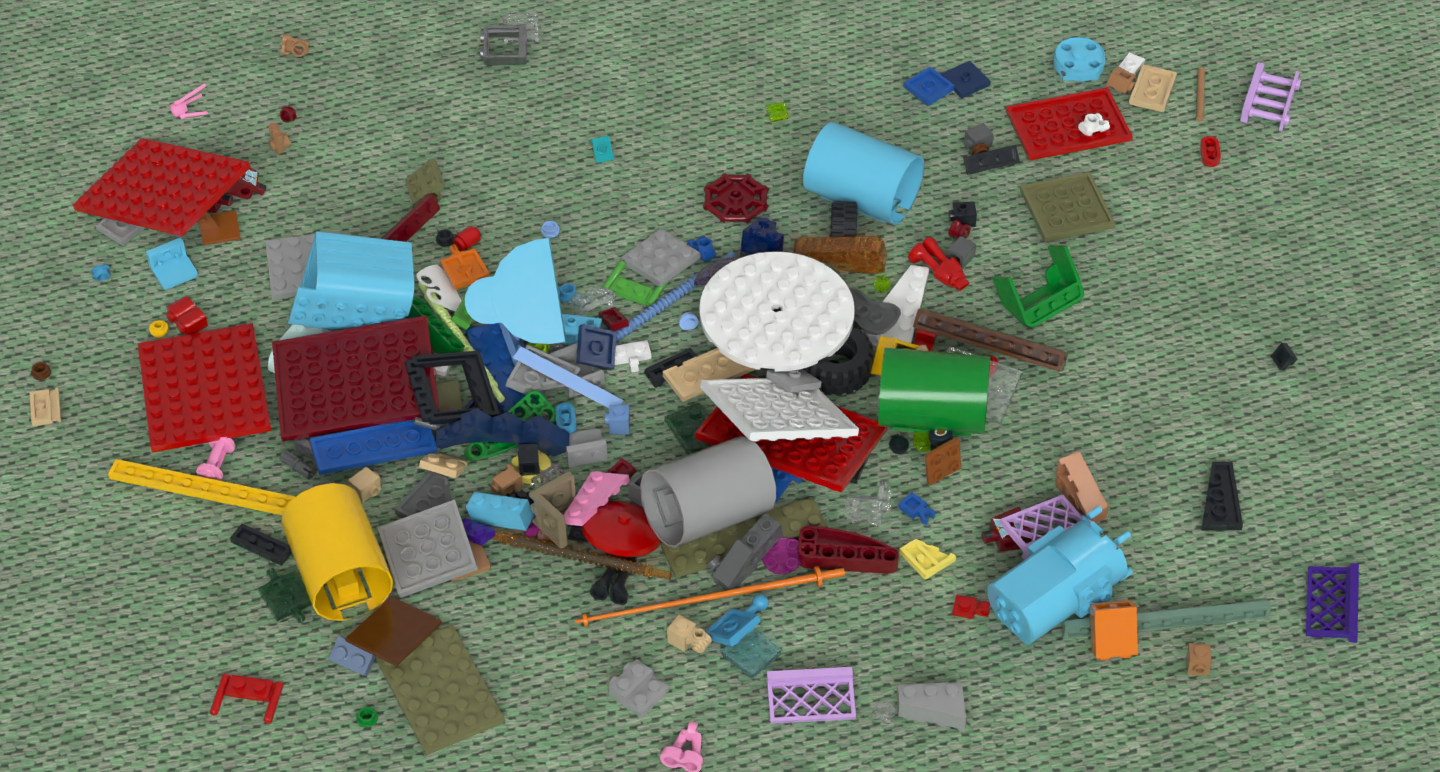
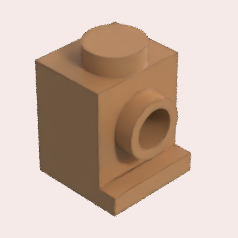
[1105,66,1136,93]
[490,464,523,496]

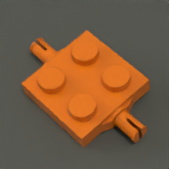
[440,244,490,290]

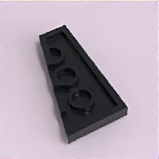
[1201,462,1243,531]

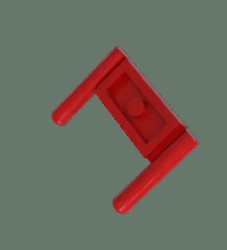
[210,674,284,724]

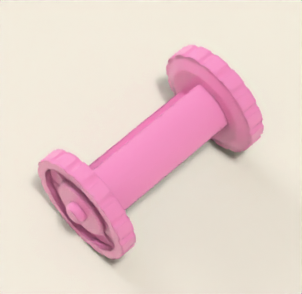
[196,437,236,481]

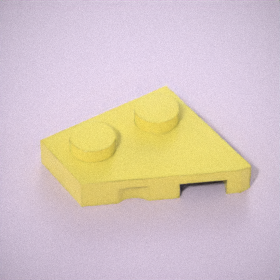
[899,539,956,580]

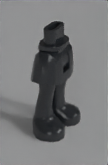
[590,554,637,605]

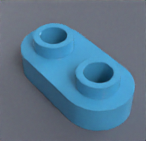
[555,403,577,434]

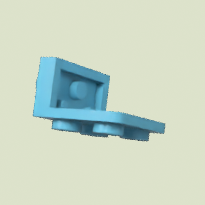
[146,237,198,290]

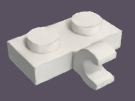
[614,340,652,373]

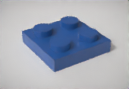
[904,67,954,106]

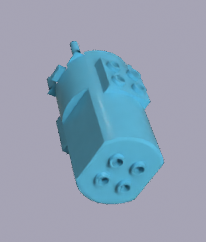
[987,506,1133,645]

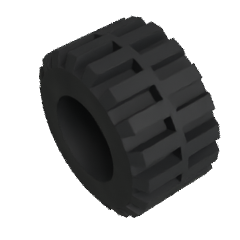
[830,201,858,249]

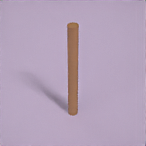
[1196,67,1205,121]

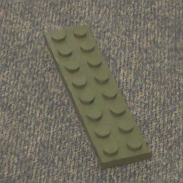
[661,497,828,578]

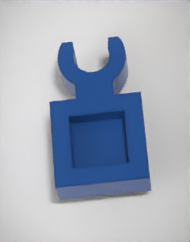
[898,492,935,525]

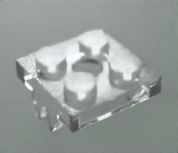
[503,13,539,43]
[566,286,616,317]

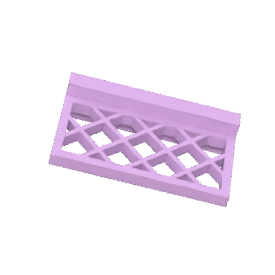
[999,495,1092,559]
[767,667,856,724]

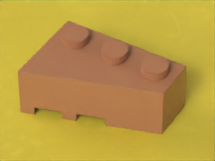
[1055,451,1109,523]

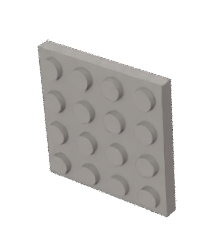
[265,231,340,300]
[378,499,478,598]

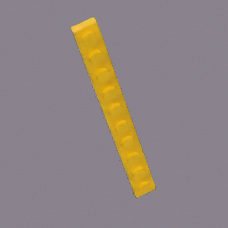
[108,459,295,515]

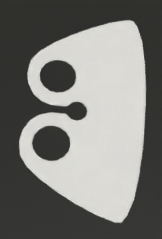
[417,265,462,311]

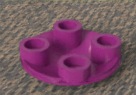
[762,537,801,574]

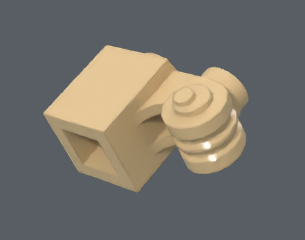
[667,615,712,653]

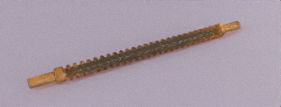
[492,532,672,580]

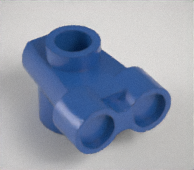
[687,235,716,261]

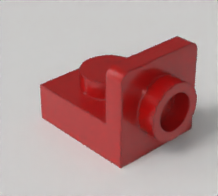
[914,329,936,351]

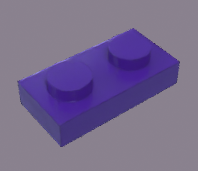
[462,518,495,546]

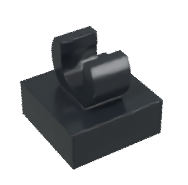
[1271,343,1298,370]

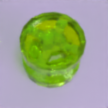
[913,432,931,452]

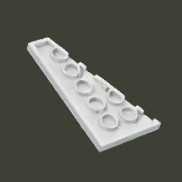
[861,265,929,350]

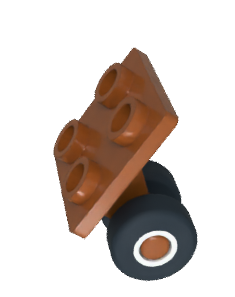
[925,430,961,485]

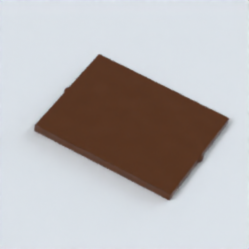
[345,596,442,666]

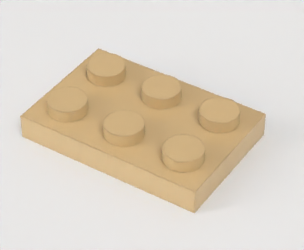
[1129,64,1177,113]

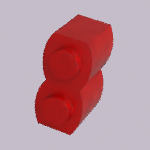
[166,296,208,334]

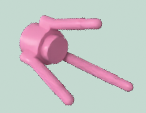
[169,83,208,120]

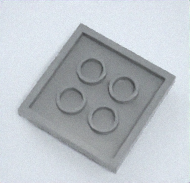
[621,229,701,287]

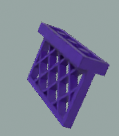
[1306,563,1359,643]

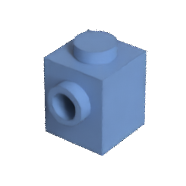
[605,405,630,434]

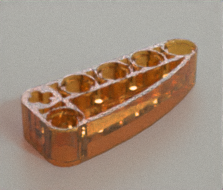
[792,236,888,274]

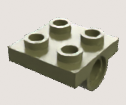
[405,158,445,206]

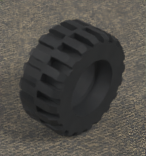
[803,327,874,396]

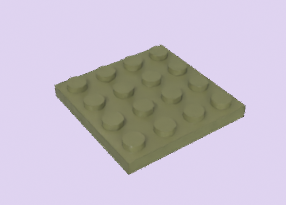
[1020,172,1115,242]

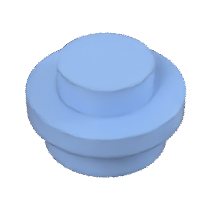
[541,221,560,238]
[679,312,698,330]

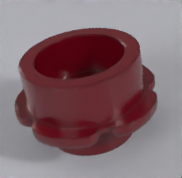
[280,106,297,123]

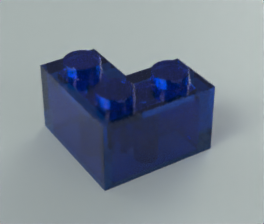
[741,217,784,254]

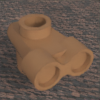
[281,34,309,57]
[268,123,291,153]

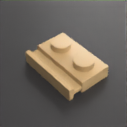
[30,388,62,426]
[419,452,468,478]

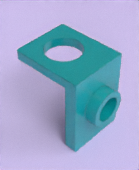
[589,136,614,163]

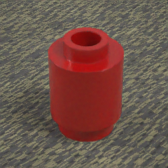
[453,226,481,252]

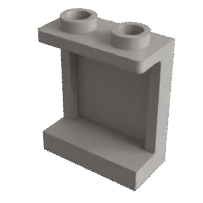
[549,343,605,397]

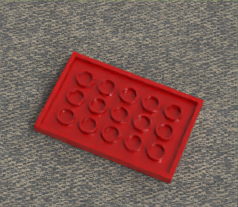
[1006,87,1132,161]

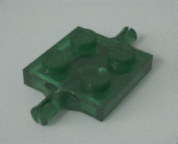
[258,568,312,623]

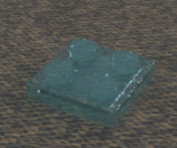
[721,628,781,679]

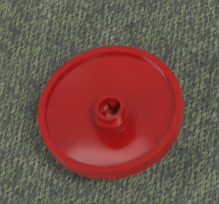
[581,501,661,557]

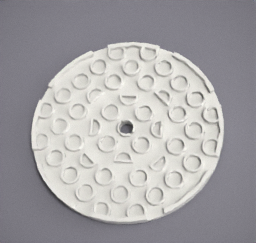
[700,252,855,372]

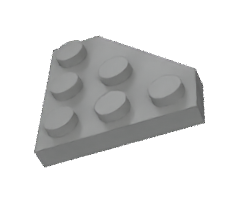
[506,345,580,394]

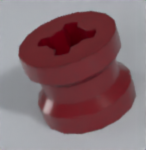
[948,219,971,239]

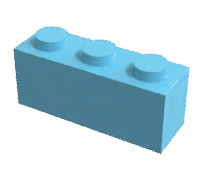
[466,492,534,531]

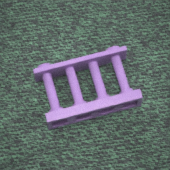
[1240,62,1301,131]

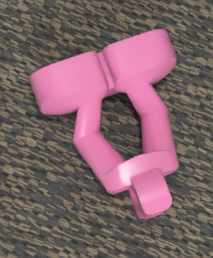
[660,722,703,772]

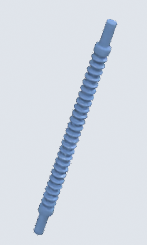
[615,252,735,342]

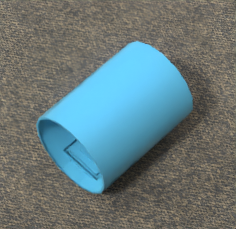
[803,122,924,225]

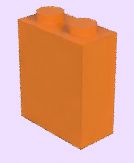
[1090,600,1138,660]

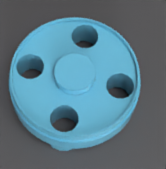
[1053,37,1105,81]

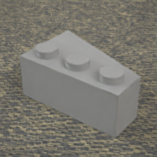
[897,682,966,732]

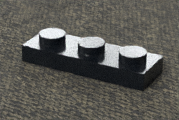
[963,145,1020,175]
[230,524,292,566]

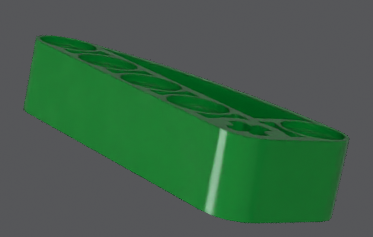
[464,391,556,461]

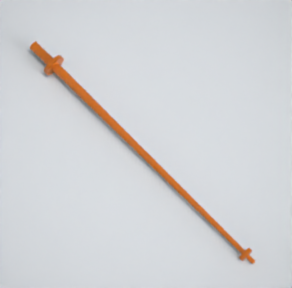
[575,566,845,627]

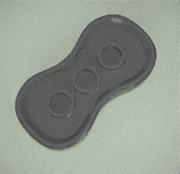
[849,288,901,335]

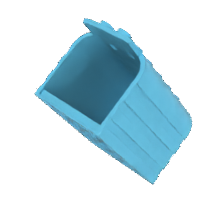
[288,231,414,330]

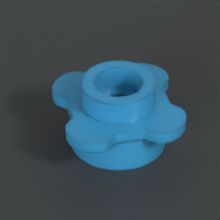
[91,265,111,281]
[559,283,579,302]

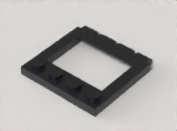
[405,350,500,425]

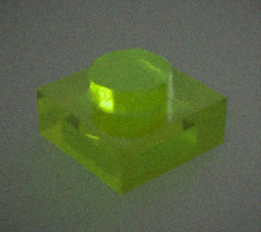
[766,102,789,122]

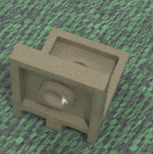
[529,471,576,549]

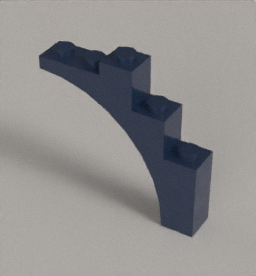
[436,408,570,456]

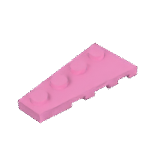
[564,471,630,526]

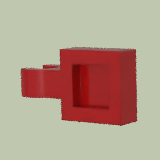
[952,595,990,619]

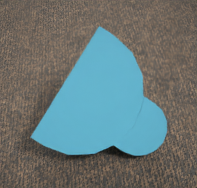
[465,238,567,344]

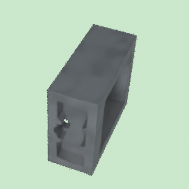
[480,25,527,65]

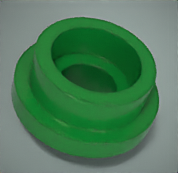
[356,707,378,728]

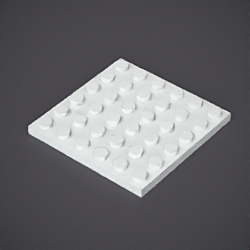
[700,378,859,441]

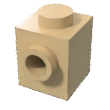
[348,467,381,503]

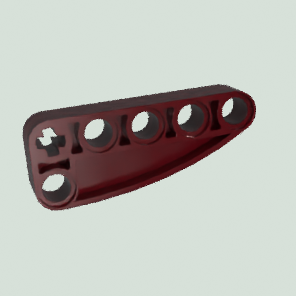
[798,526,899,574]

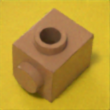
[1186,643,1212,676]

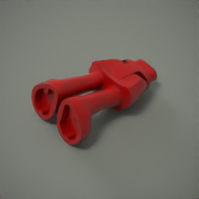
[908,237,970,291]

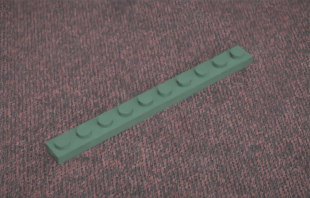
[1062,600,1271,639]

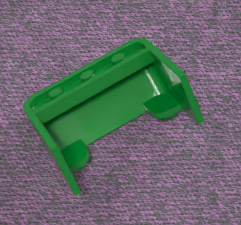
[992,245,1084,327]

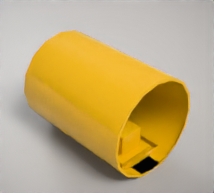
[281,483,393,621]

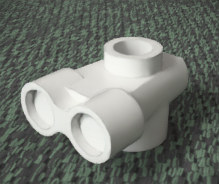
[1078,113,1110,136]

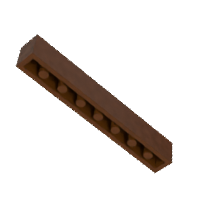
[913,308,1069,372]

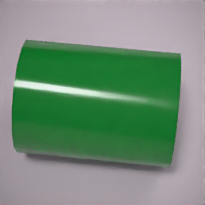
[878,348,991,436]

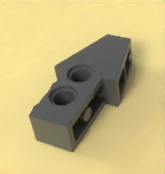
[713,513,783,591]

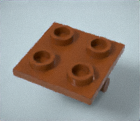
[199,211,241,246]

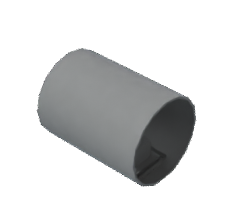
[640,436,776,548]

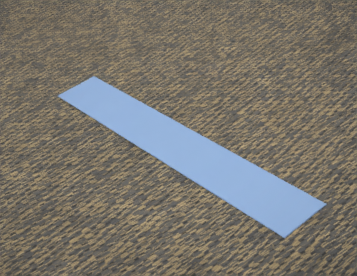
[513,347,624,408]

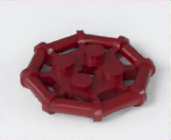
[703,173,769,224]

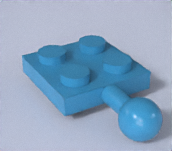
[705,594,769,647]

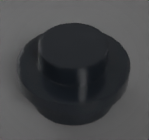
[436,229,455,247]
[889,436,909,454]

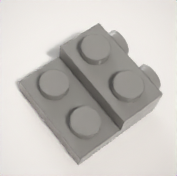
[609,659,669,718]

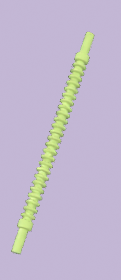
[418,280,505,403]

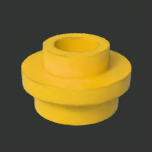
[149,320,169,338]

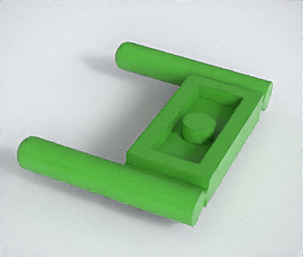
[602,260,670,307]

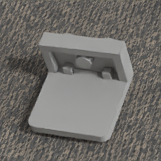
[565,428,608,467]

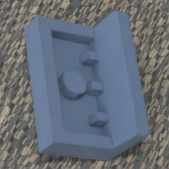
[328,635,376,676]

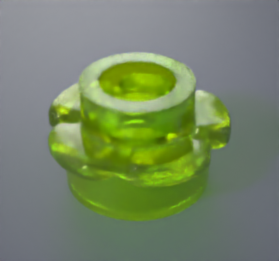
[874,275,890,294]

